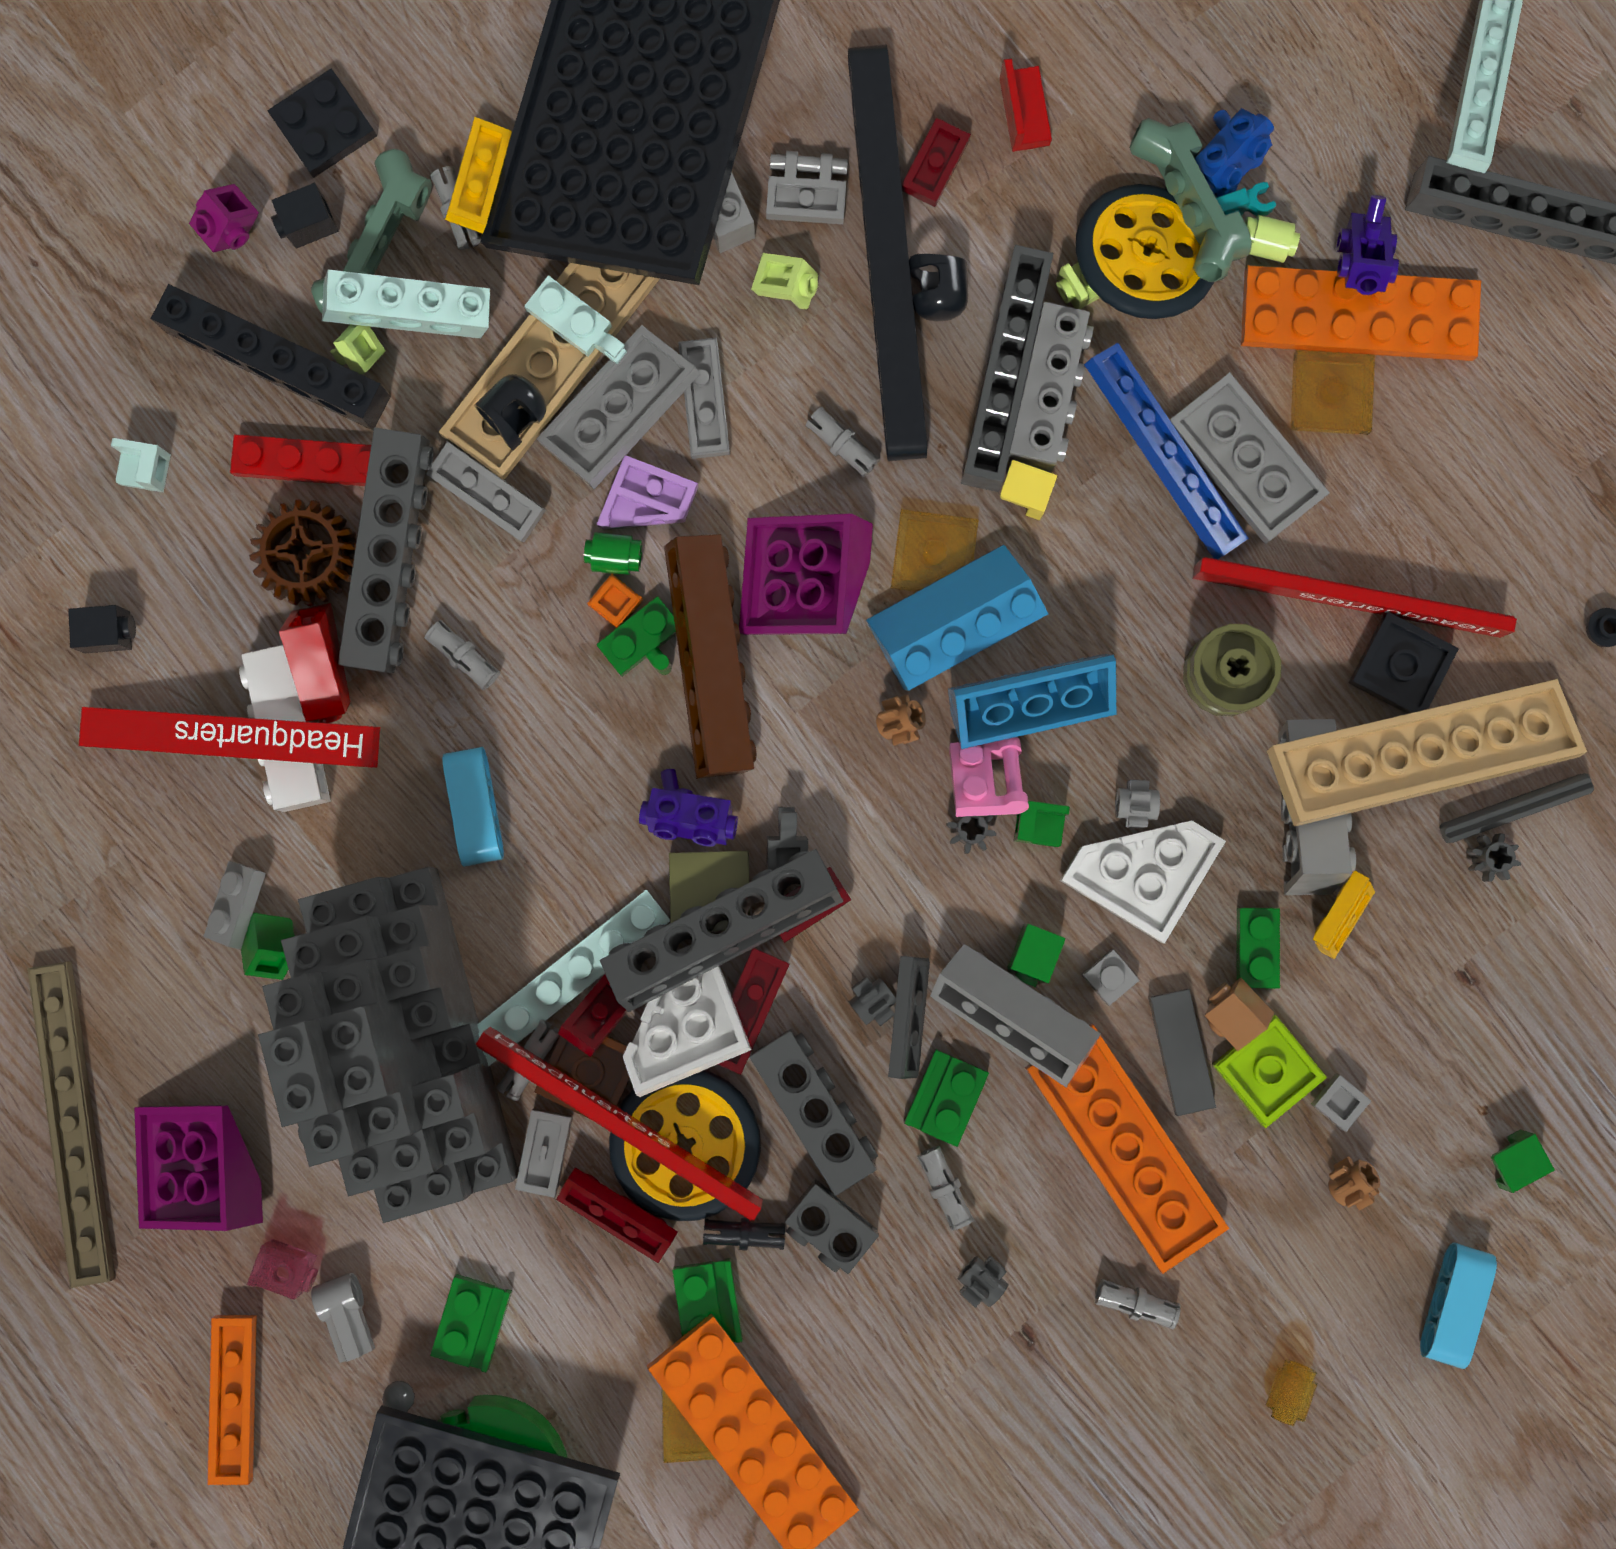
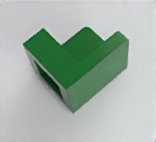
[1013,801,1070,847]
[241,913,295,980]
[1491,1129,1555,1193]

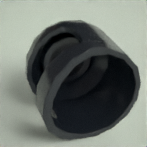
[909,254,968,321]
[474,374,546,451]

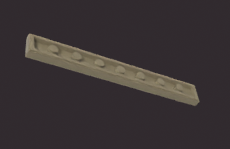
[27,961,115,1288]

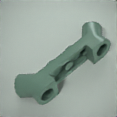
[1129,118,1252,282]
[311,149,432,313]

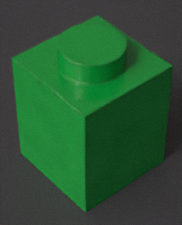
[1007,924,1066,987]

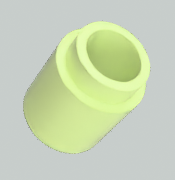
[1245,215,1300,263]

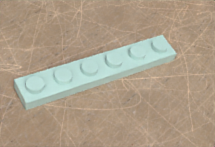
[1446,0,1523,174]
[477,890,670,1066]

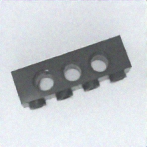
[749,1029,878,1196]

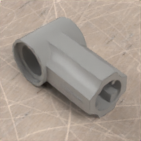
[311,1273,375,1363]

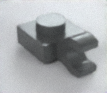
[766,807,808,870]

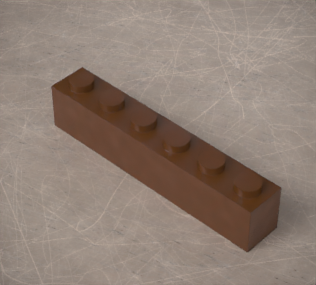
[664,534,757,779]

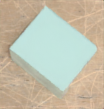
[111,438,171,492]

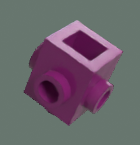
[189,184,259,253]

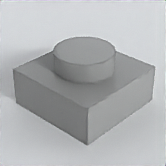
[1081,949,1140,1006]
[1311,1074,1371,1132]

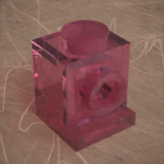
[247,1239,318,1300]

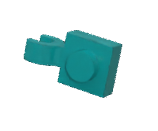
[1216,182,1276,217]

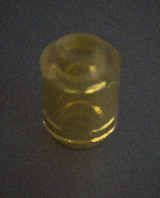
[1265,1359,1318,1426]

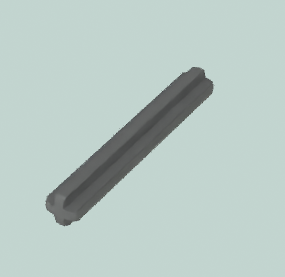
[1440,773,1594,843]

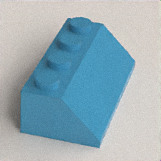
[866,545,1049,691]
[948,654,1117,749]

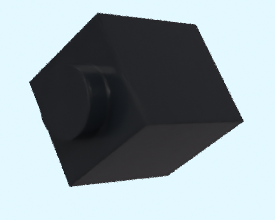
[271,182,339,249]
[68,605,136,654]

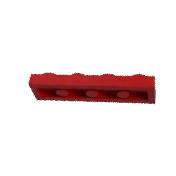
[230,434,371,486]

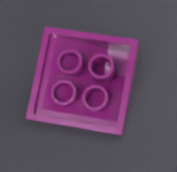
[739,514,873,635]
[134,1105,263,1231]

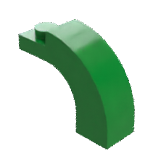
[437,1395,567,1458]

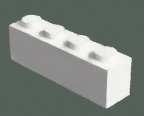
[239,645,331,812]

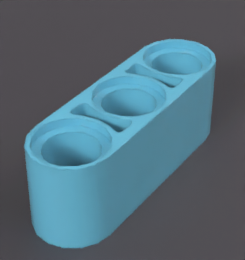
[442,747,504,867]
[1420,1242,1497,1369]

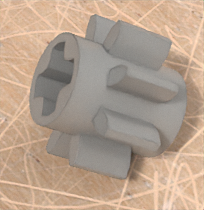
[1115,780,1160,828]

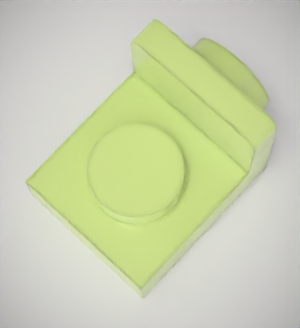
[751,253,818,310]
[1056,262,1100,309]

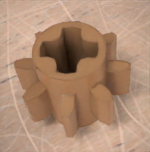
[876,695,926,746]
[1328,1156,1380,1211]

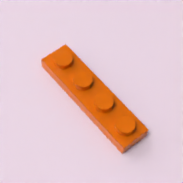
[207,1315,257,1485]

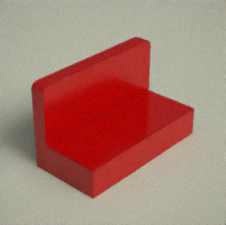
[999,58,1052,152]

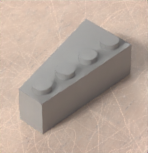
[1278,719,1356,895]

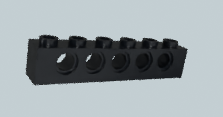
[150,284,391,431]

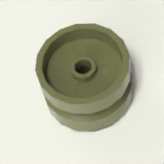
[1183,624,1281,717]

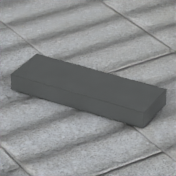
[888,956,930,1079]
[1148,989,1216,1116]

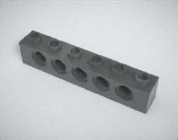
[1405,156,1616,265]
[961,245,1054,492]
[338,427,434,673]
[599,849,844,1012]

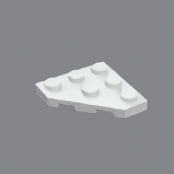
[1060,820,1226,943]
[623,945,752,1097]

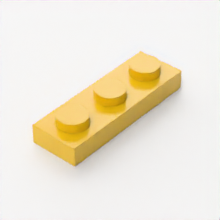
[445,117,512,234]

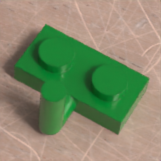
[596,596,676,677]

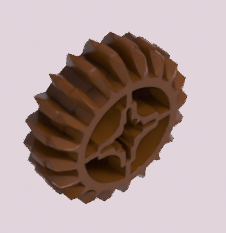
[249,499,356,606]

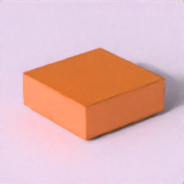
[587,574,643,628]

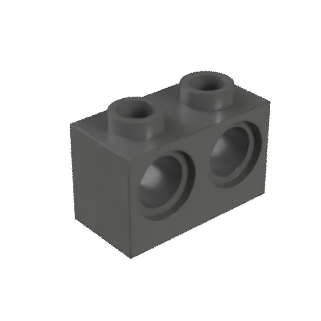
[785,1179,879,1274]

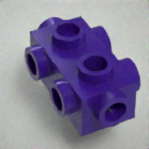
[1336,195,1399,295]
[639,769,738,847]

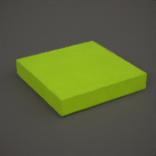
[1212,1015,1327,1128]

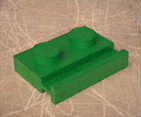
[904,1049,989,1147]
[672,1258,743,1343]
[430,1274,512,1373]

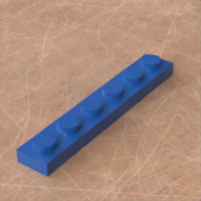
[1084,343,1249,559]

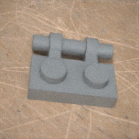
[766,151,848,225]

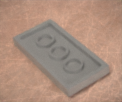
[537,325,700,489]
[1170,372,1330,544]

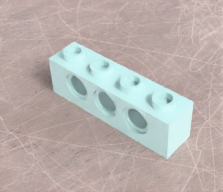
[322,269,490,339]

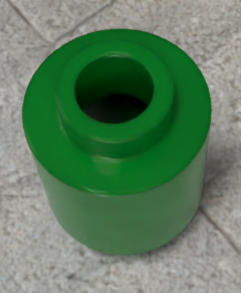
[584,532,642,575]

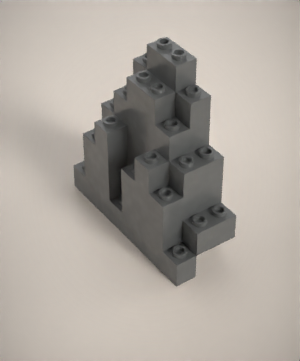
[258,867,519,1223]

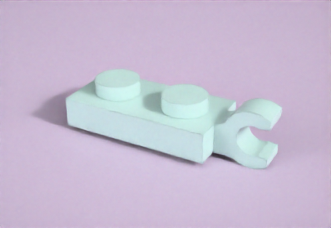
[524,275,627,364]

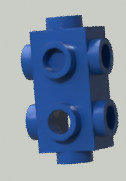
[1195,108,1274,198]

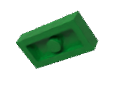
[1236,908,1280,989]

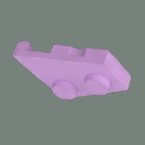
[597,455,699,530]

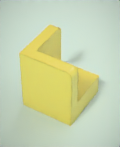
[1000,460,1057,520]

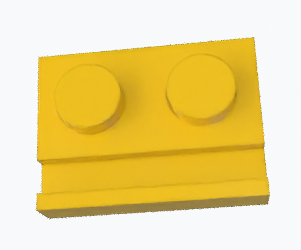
[1313,871,1375,959]

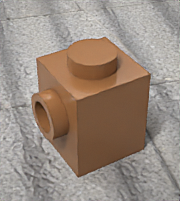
[1204,978,1274,1051]

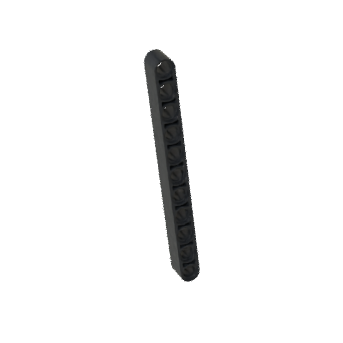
[848,44,927,462]

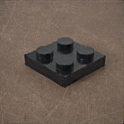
[267,68,377,178]
[1349,612,1459,714]

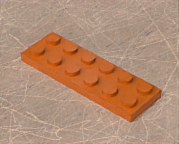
[1241,265,1481,361]
[1025,1024,1229,1274]
[647,1313,859,1549]

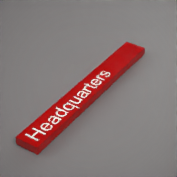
[1192,557,1517,638]
[79,707,380,768]
[476,1027,763,1221]

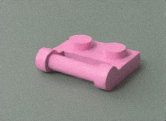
[949,737,1029,817]

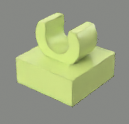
[330,324,385,374]

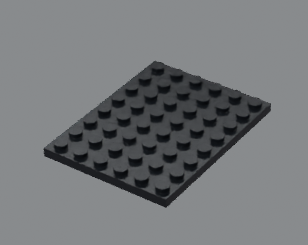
[480,0,780,285]

